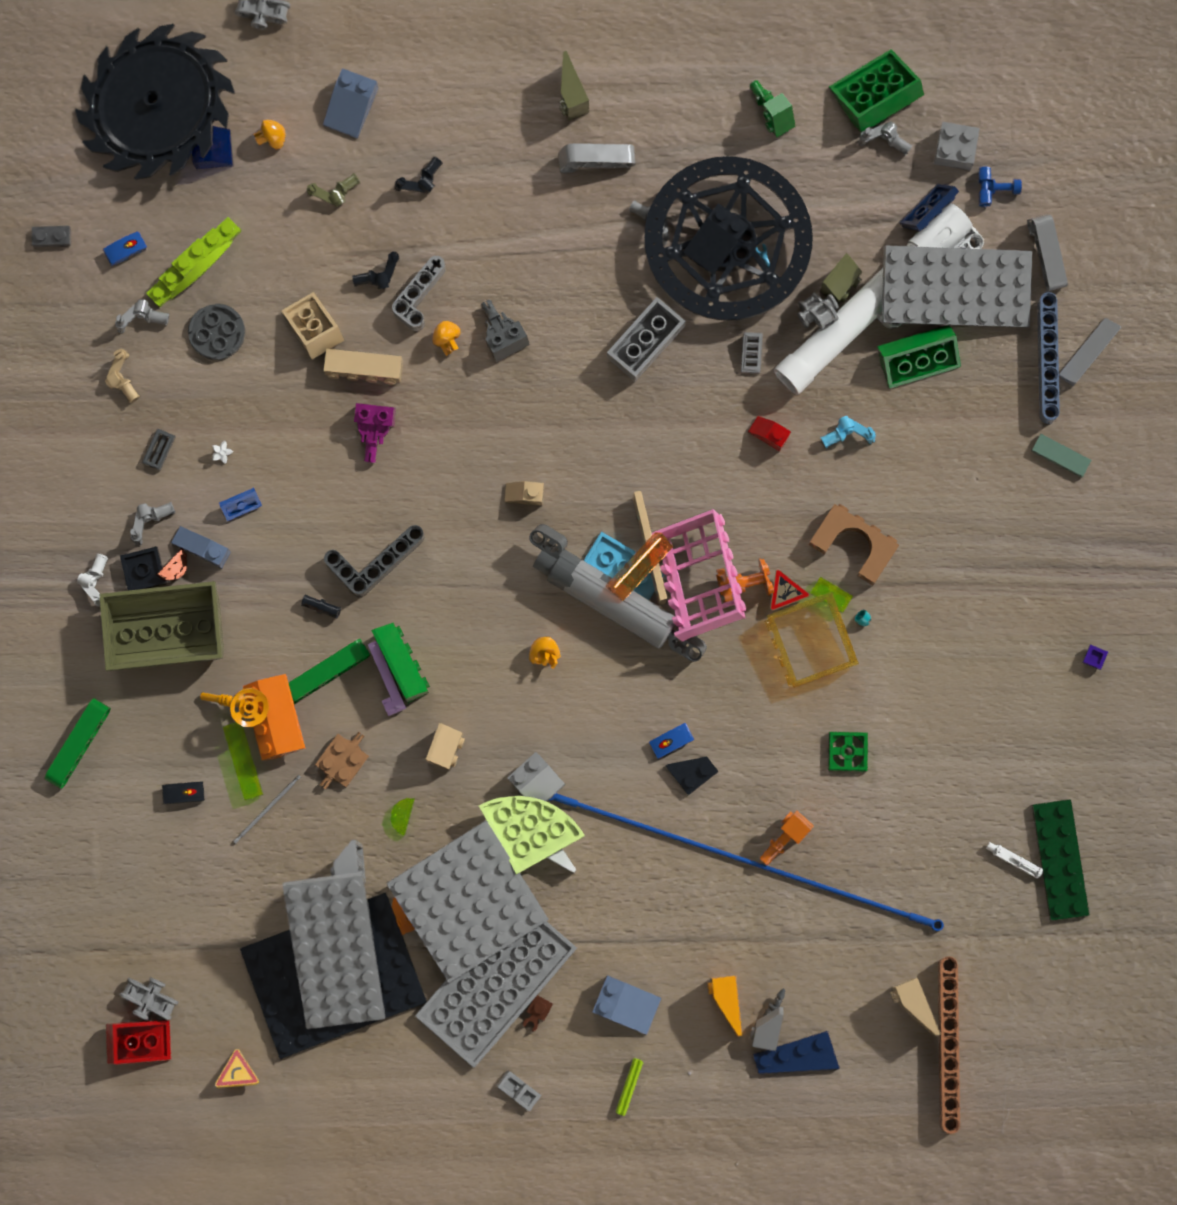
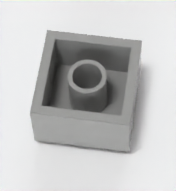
[934,122,980,171]

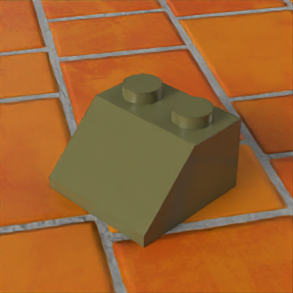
[820,253,862,304]

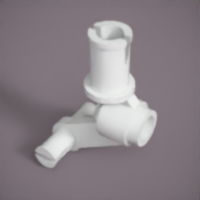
[77,554,108,607]

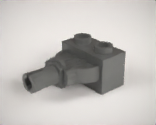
[481,300,530,362]

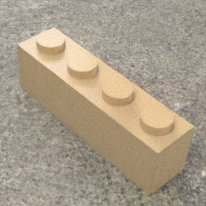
[324,349,403,385]

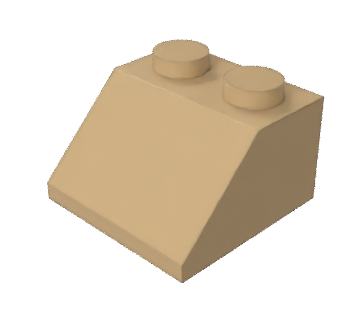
[426,723,465,771]

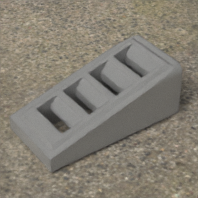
[741,332,763,374]

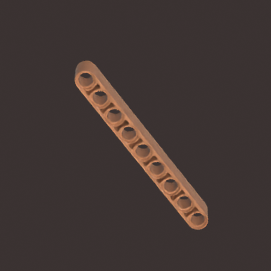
[938,956,960,1134]

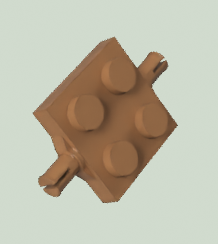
[315,732,369,789]

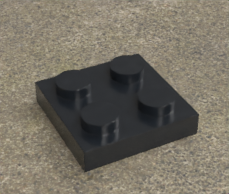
[120,546,167,591]

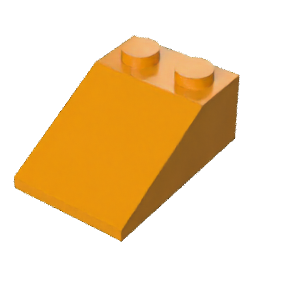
[707,976,742,1036]

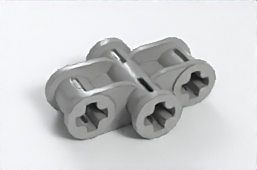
[234,0,290,30]
[798,292,839,329]
[119,977,179,1020]

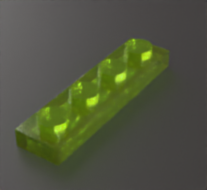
[223,722,264,801]

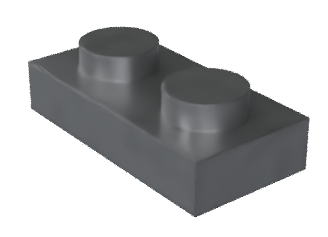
[32,226,71,247]

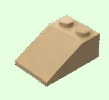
[281,292,344,359]
[890,978,940,1036]

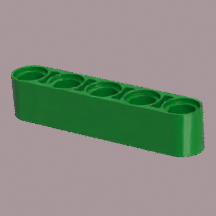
[289,639,371,704]
[44,698,111,789]

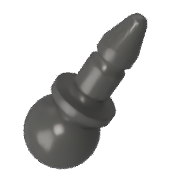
[764,988,785,1016]

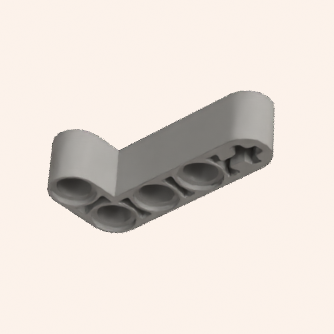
[558,144,635,173]
[1027,215,1068,291]
[392,256,446,331]

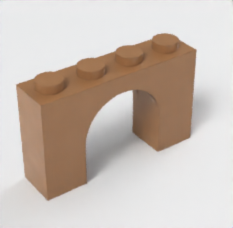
[809,504,899,586]

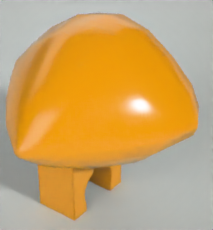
[254,119,286,149]
[432,321,461,356]
[529,637,561,669]

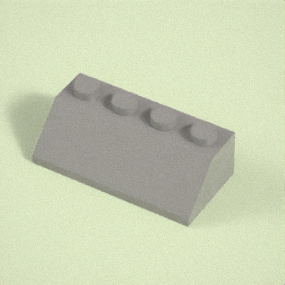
[331,840,366,883]

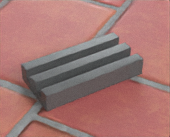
[142,428,176,471]

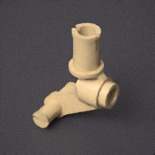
[105,349,140,403]

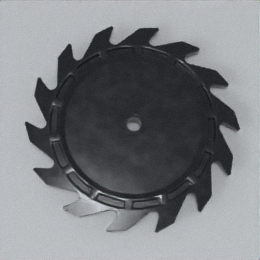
[75,24,235,180]

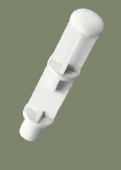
[986,842,1043,878]

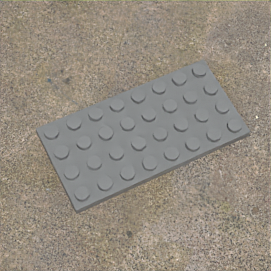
[881,246,1032,327]
[283,872,385,1029]
[416,921,577,1068]

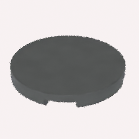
[188,304,245,360]

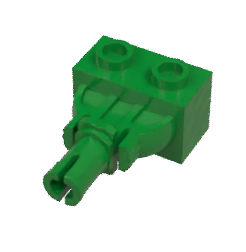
[749,80,796,138]

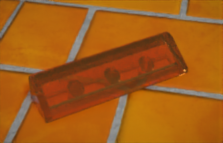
[606,532,673,601]

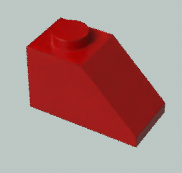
[748,416,791,452]

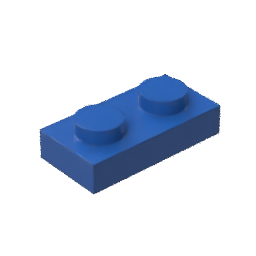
[219,488,262,521]

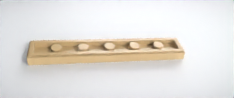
[633,491,667,605]

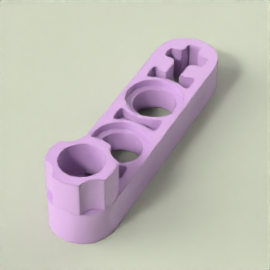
[368,641,406,716]

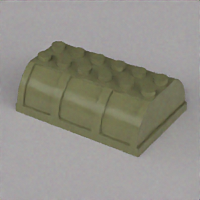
[99,581,224,671]

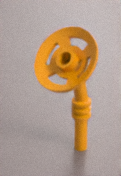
[200,688,269,727]

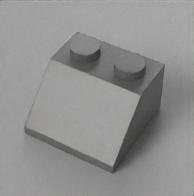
[508,752,565,802]

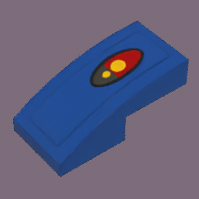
[103,231,147,266]
[649,723,695,759]

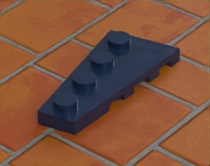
[753,1031,840,1073]

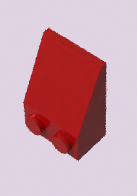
[106,1020,171,1064]

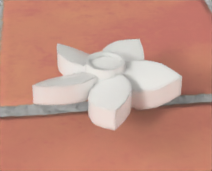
[212,440,233,463]

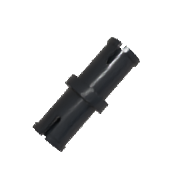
[301,594,341,619]

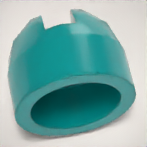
[854,609,872,627]

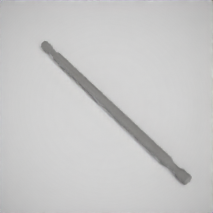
[233,775,301,844]

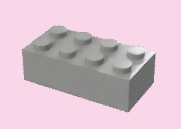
[607,297,686,382]

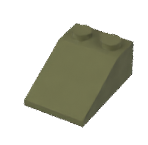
[559,51,589,121]

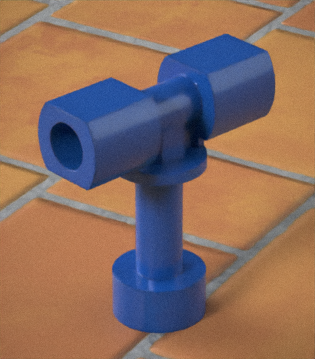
[978,167,1022,207]

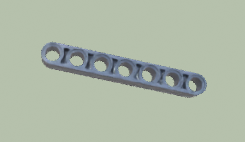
[1037,292,1060,424]

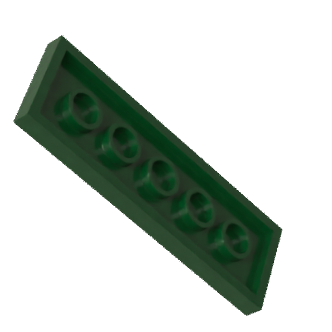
[1032,799,1090,921]

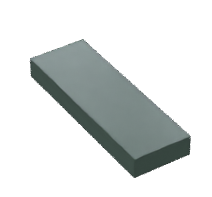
[1031,434,1092,478]

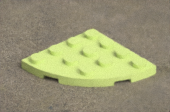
[479,796,585,874]

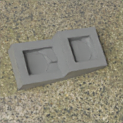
[496,1070,541,1111]

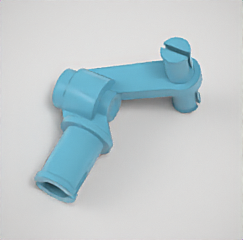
[820,416,876,448]

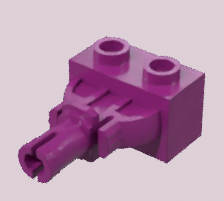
[354,403,396,463]

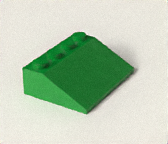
[829,49,924,133]

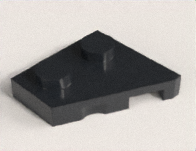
[665,756,719,796]

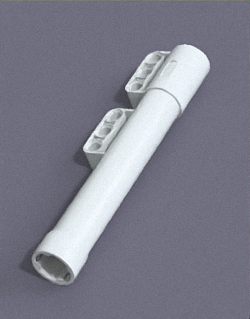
[774,203,984,395]

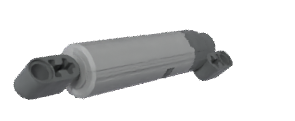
[529,524,707,662]

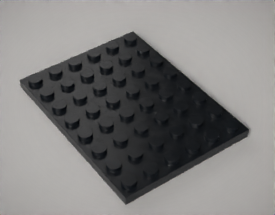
[240,892,427,1059]

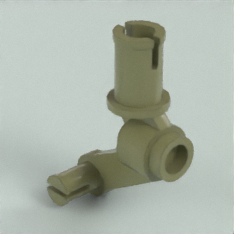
[306,173,360,207]

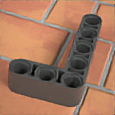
[324,525,425,597]

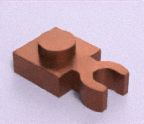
[523,995,553,1031]

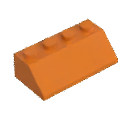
[243,674,305,760]

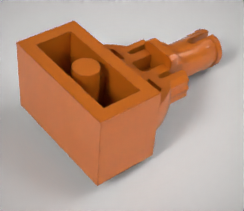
[760,810,814,865]

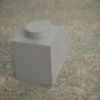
[750,1007,783,1051]

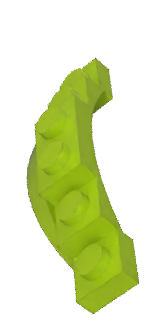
[146,217,242,308]

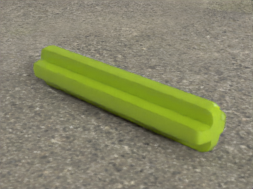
[616,1058,643,1116]

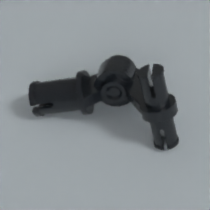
[394,156,443,194]
[352,252,400,289]

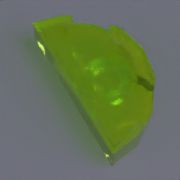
[390,798,415,836]

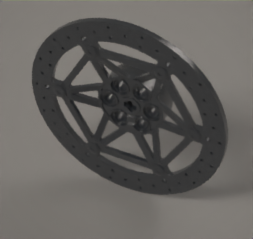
[644,156,813,321]

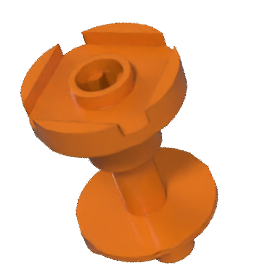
[716,558,774,603]

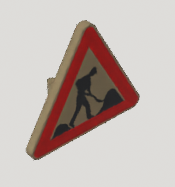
[770,569,810,611]

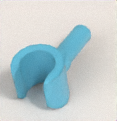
[756,244,771,267]

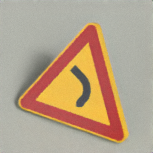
[215,1049,259,1088]

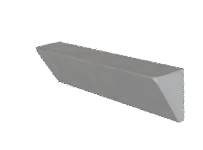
[1059,318,1122,387]

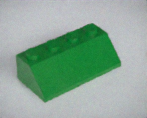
[877,325,961,389]
[371,623,430,703]

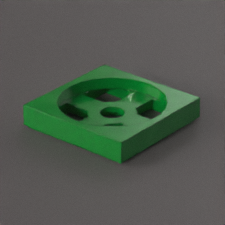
[828,732,868,772]

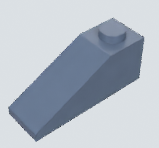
[171,526,231,569]

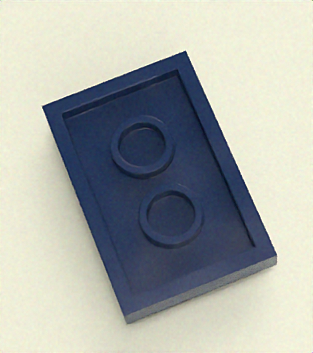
[899,184,959,231]

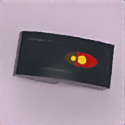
[162,781,205,804]

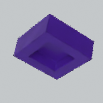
[1082,644,1108,670]

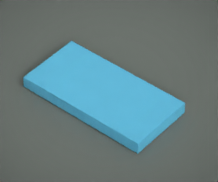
[584,532,665,600]

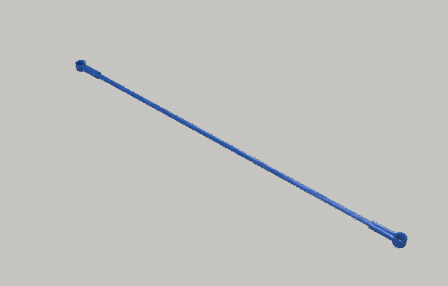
[548,793,944,931]

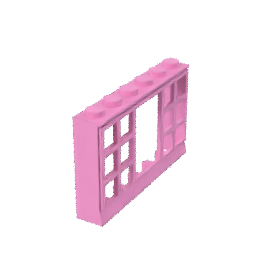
[652,509,746,642]

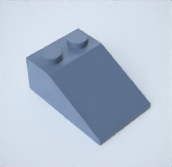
[323,68,379,139]
[593,975,661,1035]

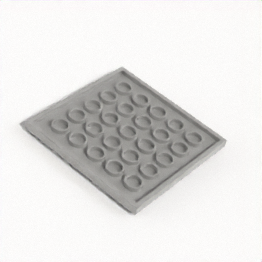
[386,820,549,983]

